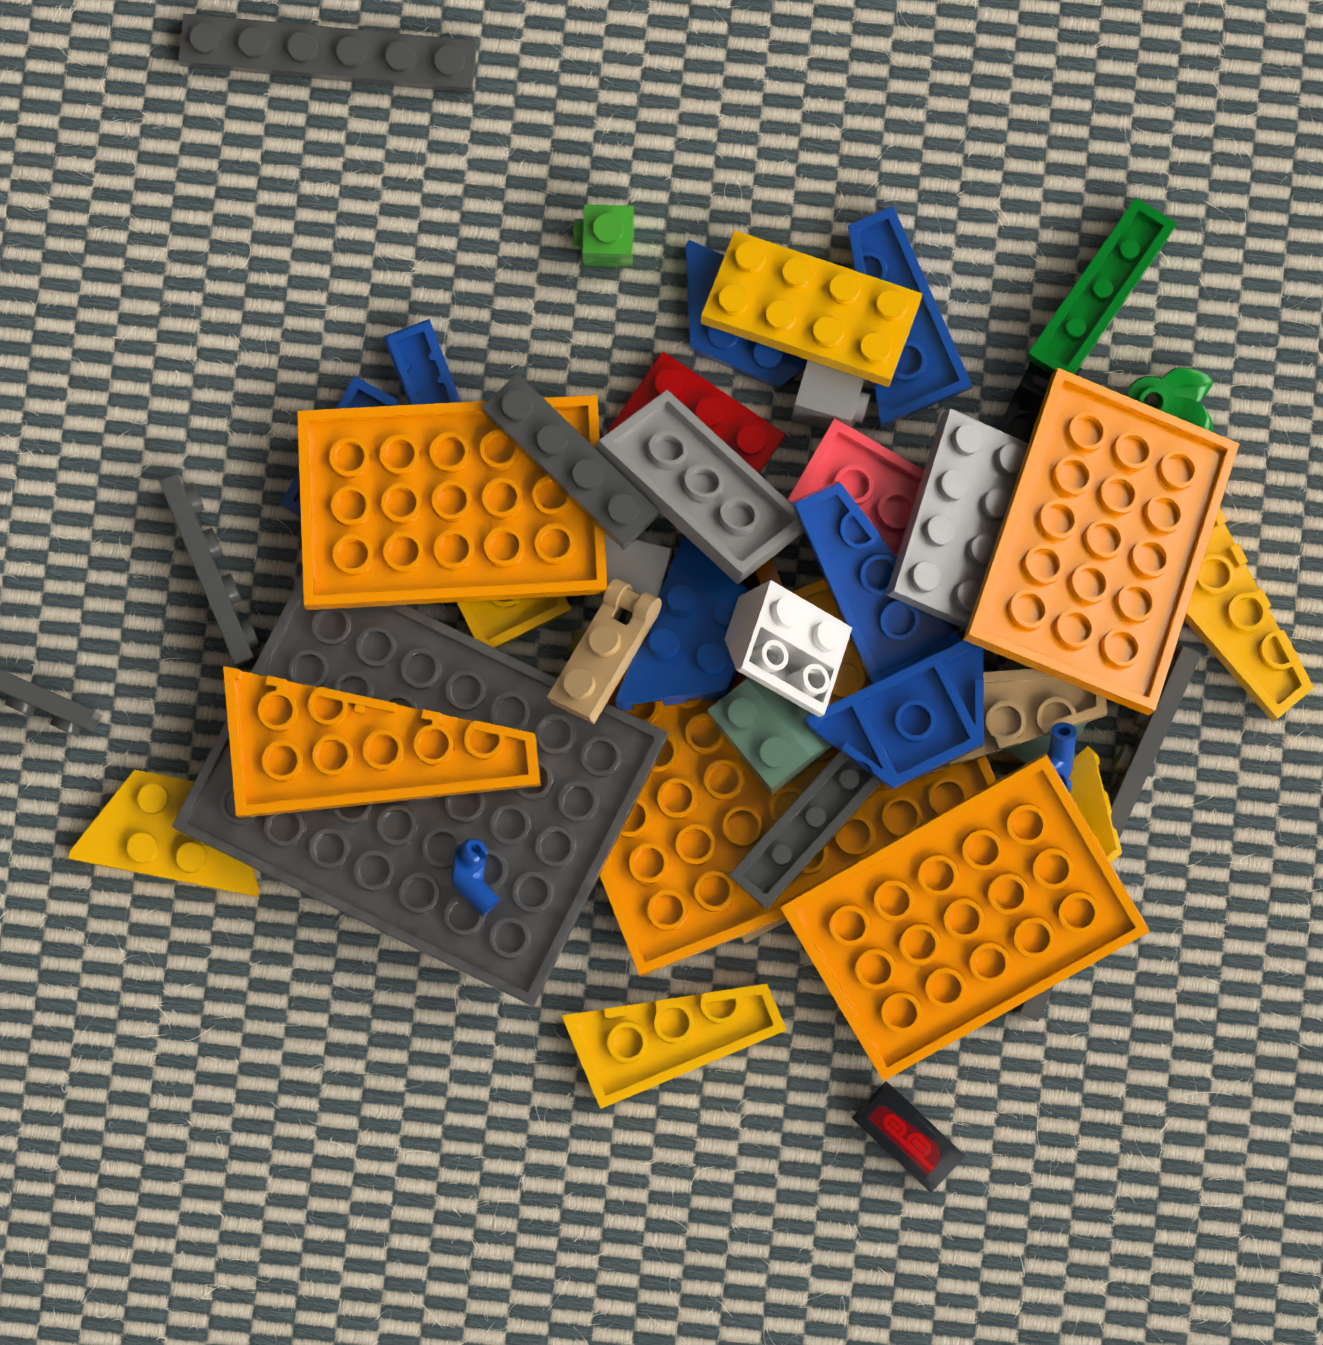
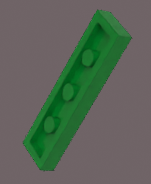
[1026,197,1177,375]

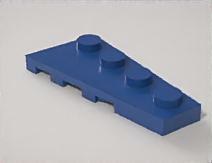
[848,206,972,428]

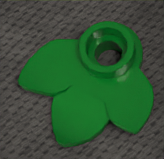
[1125,367,1214,433]

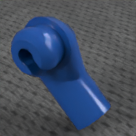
[1047,722,1077,793]
[451,838,501,917]

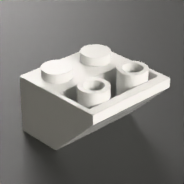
[725,580,852,717]

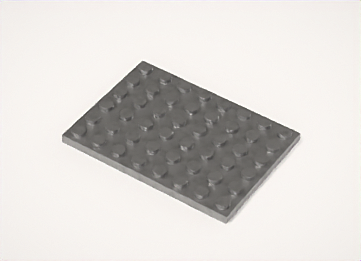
[172,572,669,1007]

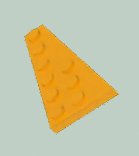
[223,666,541,818]

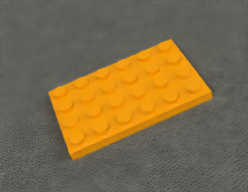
[963,368,1240,716]
[297,395,607,610]
[780,753,1150,1081]

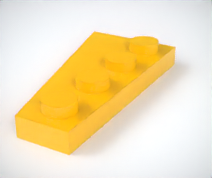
[1184,507,1314,723]
[561,983,787,1109]

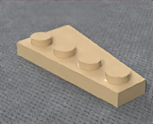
[918,669,1107,778]

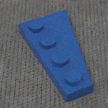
[791,481,962,685]

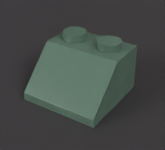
[707,678,834,797]

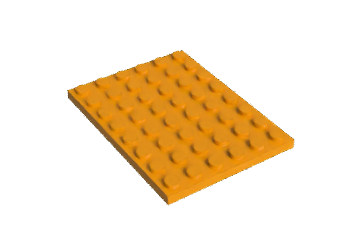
[599,579,996,977]

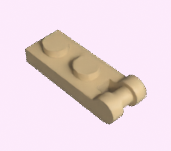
[547,578,662,724]

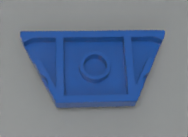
[686,240,807,390]
[615,535,749,711]
[804,640,984,790]

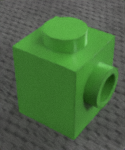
[573,204,635,267]

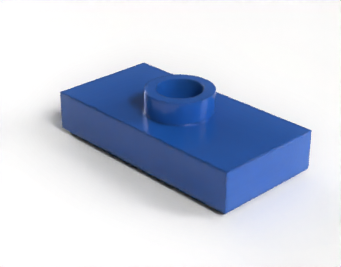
[383,319,461,405]

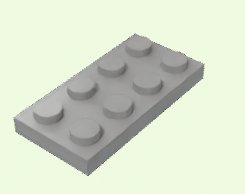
[596,390,804,584]
[886,408,1028,630]

